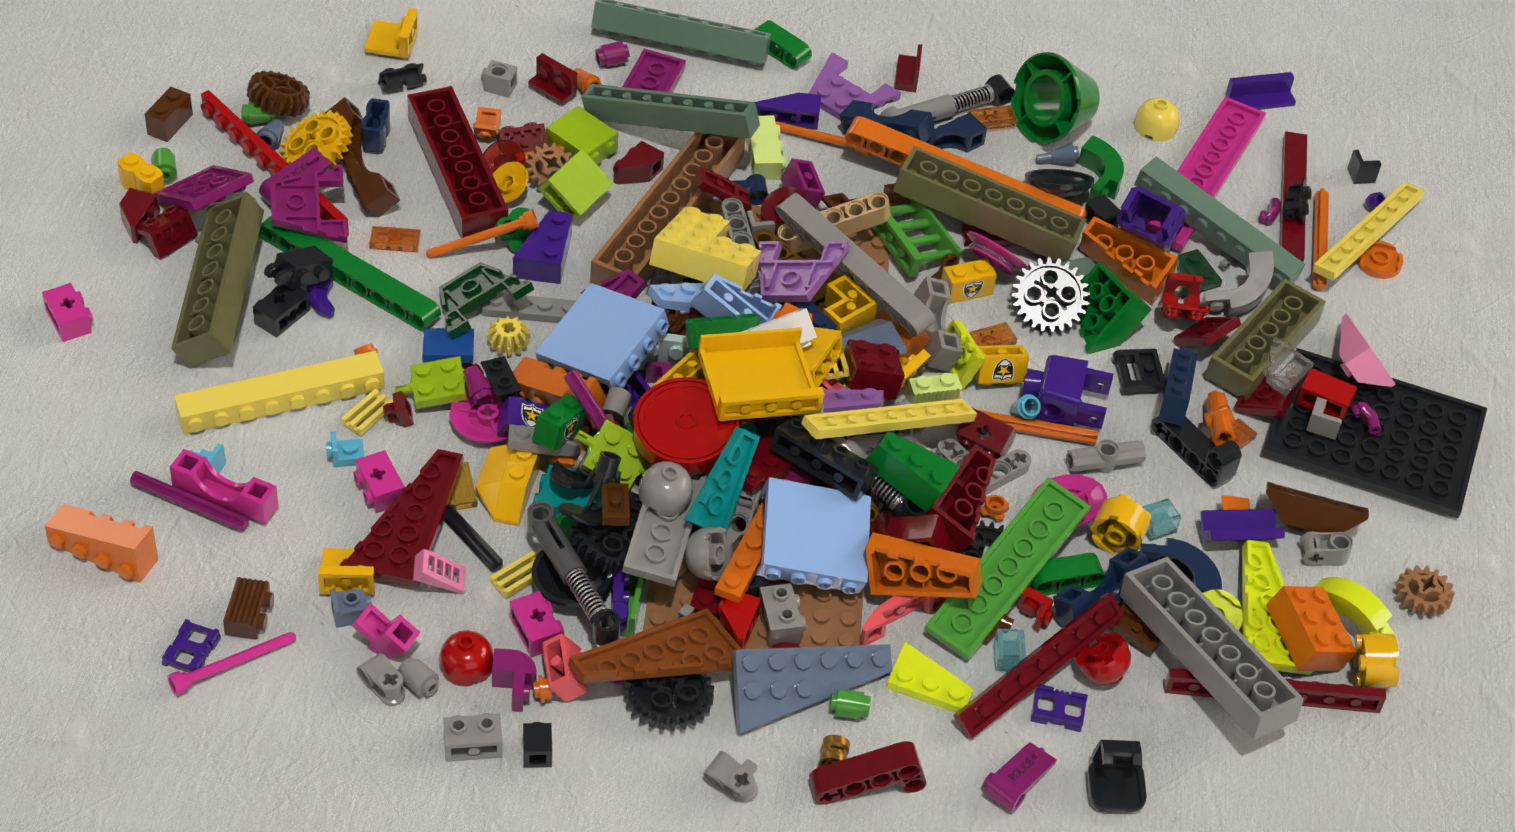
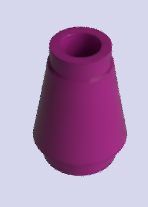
[463,366,494,405]

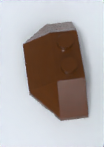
[1266,481,1369,532]

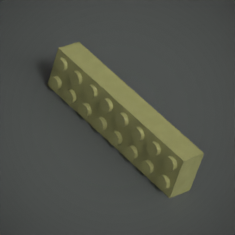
[893,146,1087,262]
[171,192,264,368]

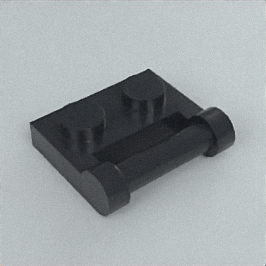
[1112,349,1166,396]

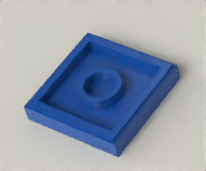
[422,328,474,363]

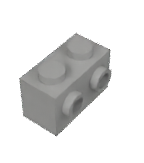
[758,583,806,647]
[443,713,503,762]

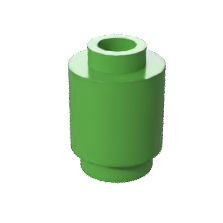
[151,147,177,182]
[829,689,871,720]

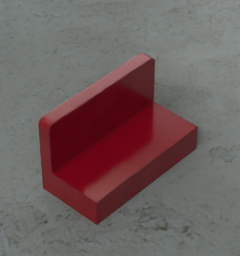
[894,44,923,93]

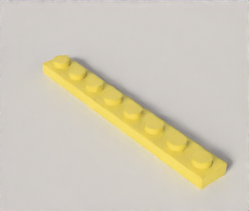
[1313,182,1425,281]
[801,399,977,439]

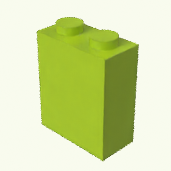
[546,106,618,165]
[538,149,613,222]

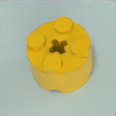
[1091,494,1151,554]
[1352,633,1399,688]

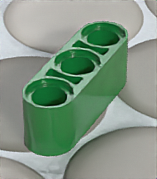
[753,20,812,69]
[685,314,759,348]
[1030,553,1105,595]

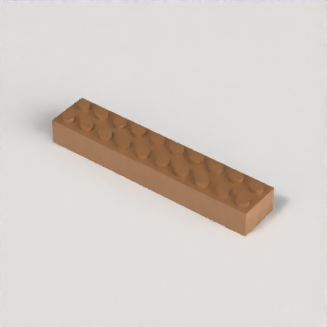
[590,132,745,286]

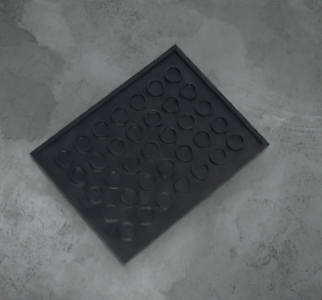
[1262,348,1487,518]

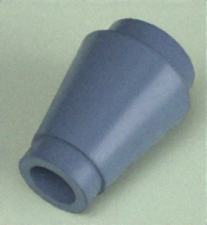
[257,119,284,149]

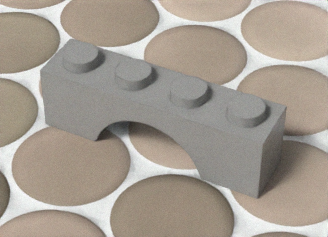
[913,276,963,372]

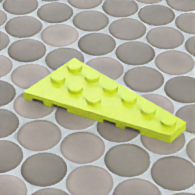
[1242,539,1313,675]

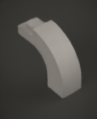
[1202,251,1274,316]

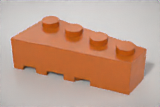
[1080,216,1178,306]
[513,356,606,429]
[45,504,158,583]
[865,532,982,598]

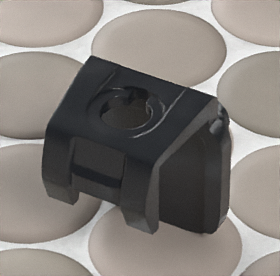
[1087,739,1147,812]

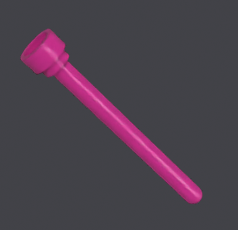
[167,632,296,696]

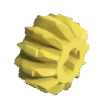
[487,315,530,357]

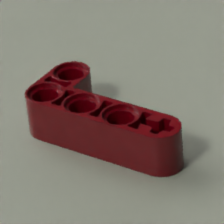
[809,741,927,805]

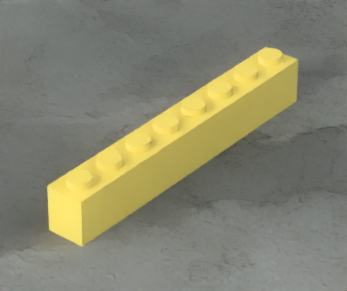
[174,351,385,435]

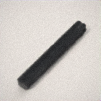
[443,503,503,572]

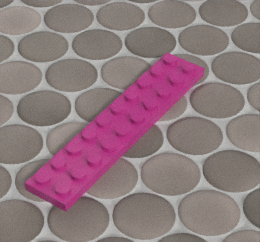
[1145,97,1266,252]

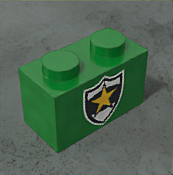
[532,393,586,452]

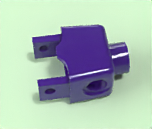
[1117,187,1186,252]
[1021,355,1114,429]

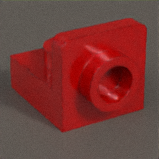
[1017,587,1054,632]

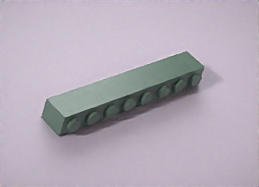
[591,0,771,66]
[581,84,760,139]
[1134,156,1305,288]

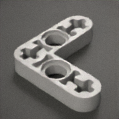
[936,438,1031,495]

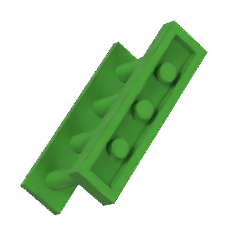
[872,199,963,277]

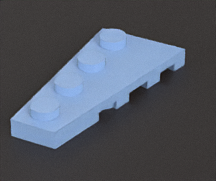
[647,282,705,311]

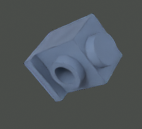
[330,588,372,628]

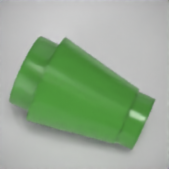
[241,102,276,125]

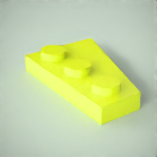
[946,319,986,391]
[886,642,974,713]

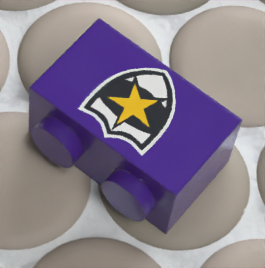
[497,396,548,437]

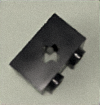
[253,285,311,338]

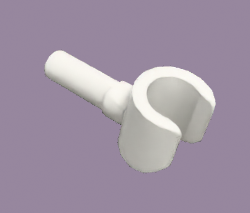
[898,429,932,451]

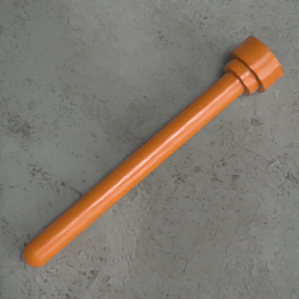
[775,121,870,157]
[426,209,539,258]

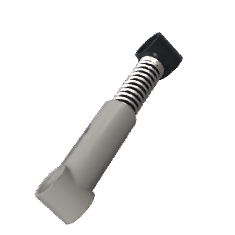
[880,74,1015,122]
[789,404,926,518]

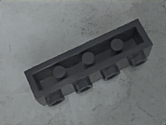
[769,416,879,501]

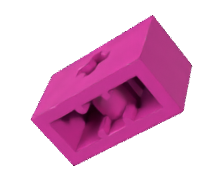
[42,283,93,342]
[353,450,405,513]
[510,591,564,658]

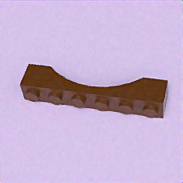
[325,97,400,217]

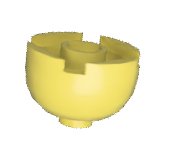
[1134,98,1180,141]

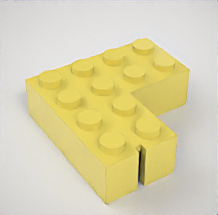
[649,207,761,291]

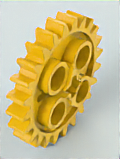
[279,110,353,171]

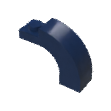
[1139,538,1222,593]

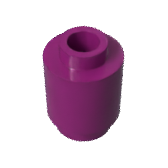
[595,41,630,67]

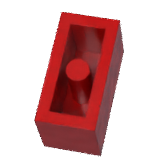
[1296,368,1357,421]

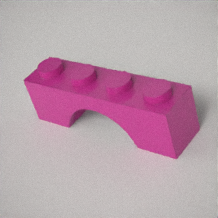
[170,449,278,524]

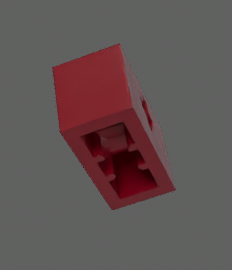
[955,407,1016,459]

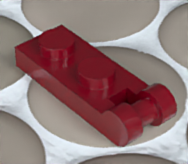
[695,166,752,214]

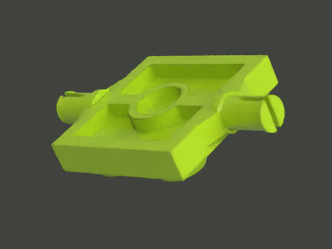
[395,356,481,409]
[575,419,650,490]

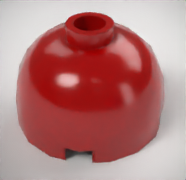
[439,630,494,687]
[1075,633,1131,685]

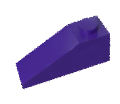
[755,93,821,130]

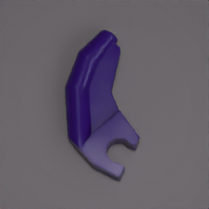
[306,277,335,318]

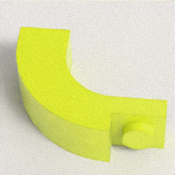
[1314,577,1394,635]

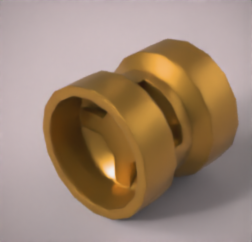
[819,735,850,767]

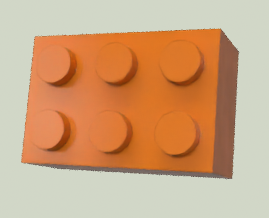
[1266,586,1357,671]

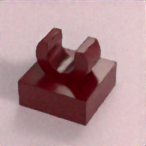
[383,391,414,428]

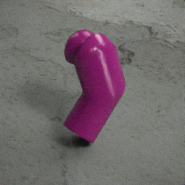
[1258,198,1281,225]
[1351,402,1381,434]

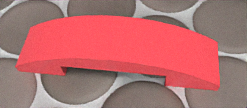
[860,596,948,645]

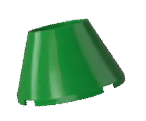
[1011,52,1100,144]

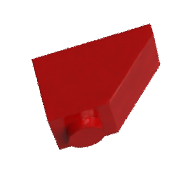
[717,594,761,649]

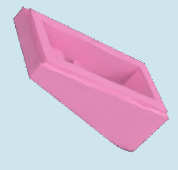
[413,549,466,594]

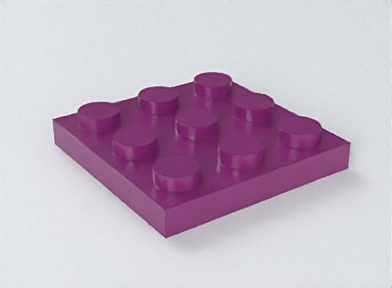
[154,165,254,212]

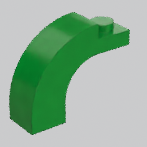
[1078,135,1124,201]

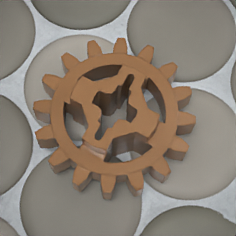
[525,143,572,190]
[1395,565,1455,618]

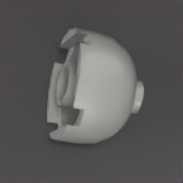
[639,461,693,516]
[683,527,733,581]

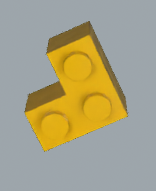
[824,274,878,333]

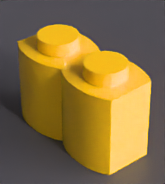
[117,152,165,194]

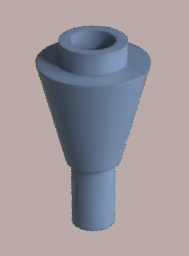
[1036,142,1079,165]

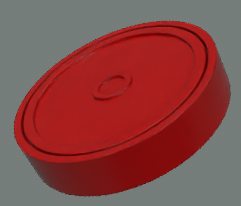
[633,377,739,475]

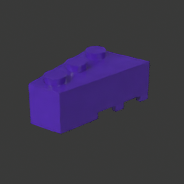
[513,210,573,284]

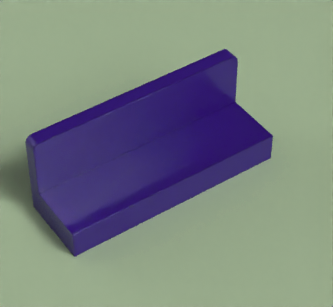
[1225,72,1296,110]
[1200,508,1285,542]

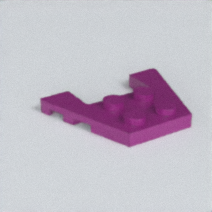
[270,164,347,243]

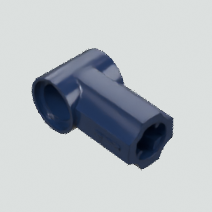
[733,174,769,205]

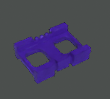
[162,619,221,671]
[1031,684,1088,732]

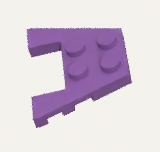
[808,52,901,121]
[759,241,850,302]

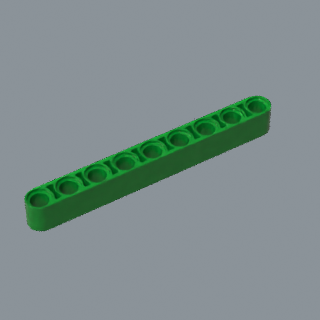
[259,215,441,331]

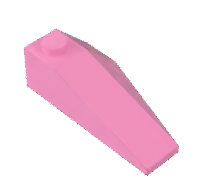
[1339,314,1395,387]

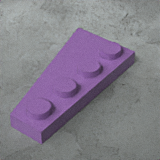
[775,387,884,422]

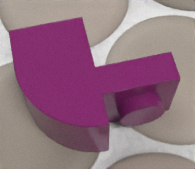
[492,648,537,712]

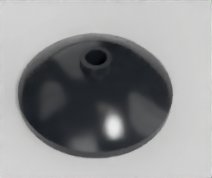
[1025,169,1094,199]
[532,539,613,607]

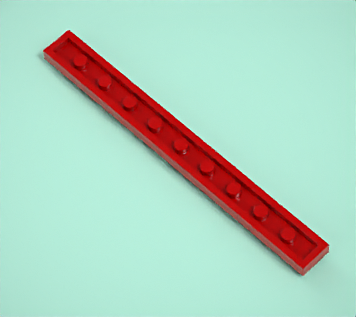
[201,90,349,237]

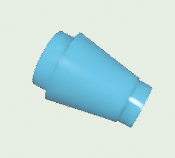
[1010,394,1041,419]

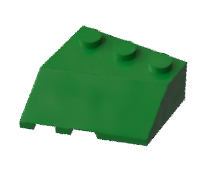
[1068,261,1152,354]
[867,431,960,512]

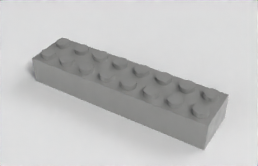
[1120,557,1304,740]

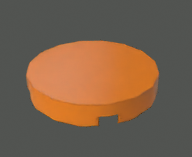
[1356,241,1404,279]

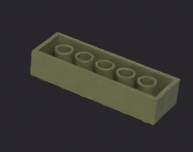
[1205,278,1326,400]

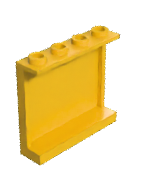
[698,328,825,421]

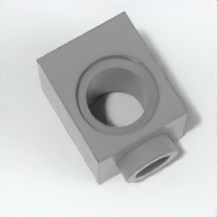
[481,60,517,98]

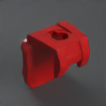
[1158,272,1210,321]

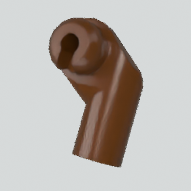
[931,254,959,280]

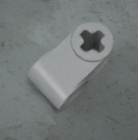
[602,387,633,429]
[728,488,764,536]
[1300,531,1353,566]
[356,652,405,706]
[703,751,758,802]

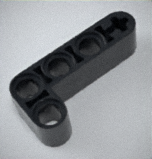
[1152,416,1242,487]

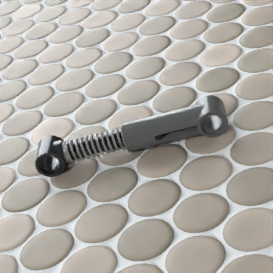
[527,501,621,646]

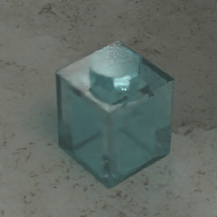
[1142,498,1181,541]
[993,629,1026,672]

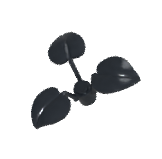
[550,451,642,526]

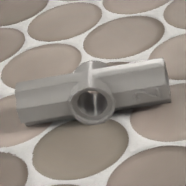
[1066,439,1146,473]

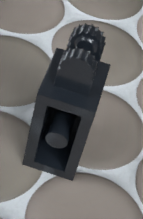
[264,246,333,289]

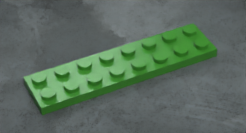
[924,477,1091,661]

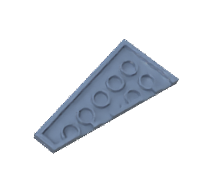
[732,644,892,734]

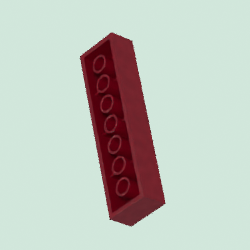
[407,86,508,238]

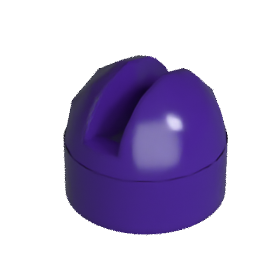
[1365,192,1385,211]

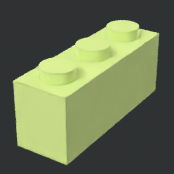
[746,116,786,180]

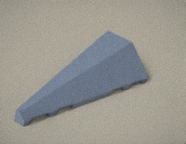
[836,319,907,363]

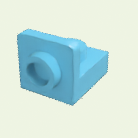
[326,432,364,468]

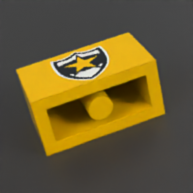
[941,258,997,304]
[974,345,1029,386]

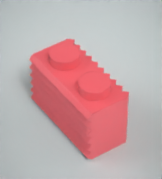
[542,633,588,702]

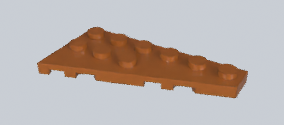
[568,608,742,683]

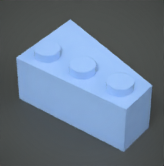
[689,274,782,325]

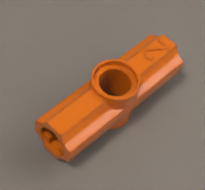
[1204,390,1236,446]

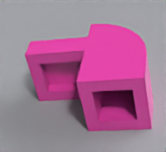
[351,603,421,659]

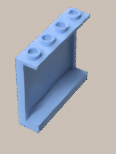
[535,283,670,389]
[756,477,871,594]

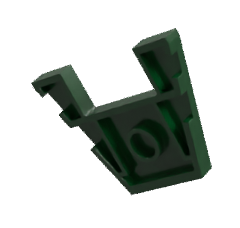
[439,262,535,340]

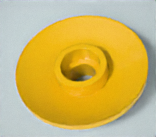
[492,162,528,204]

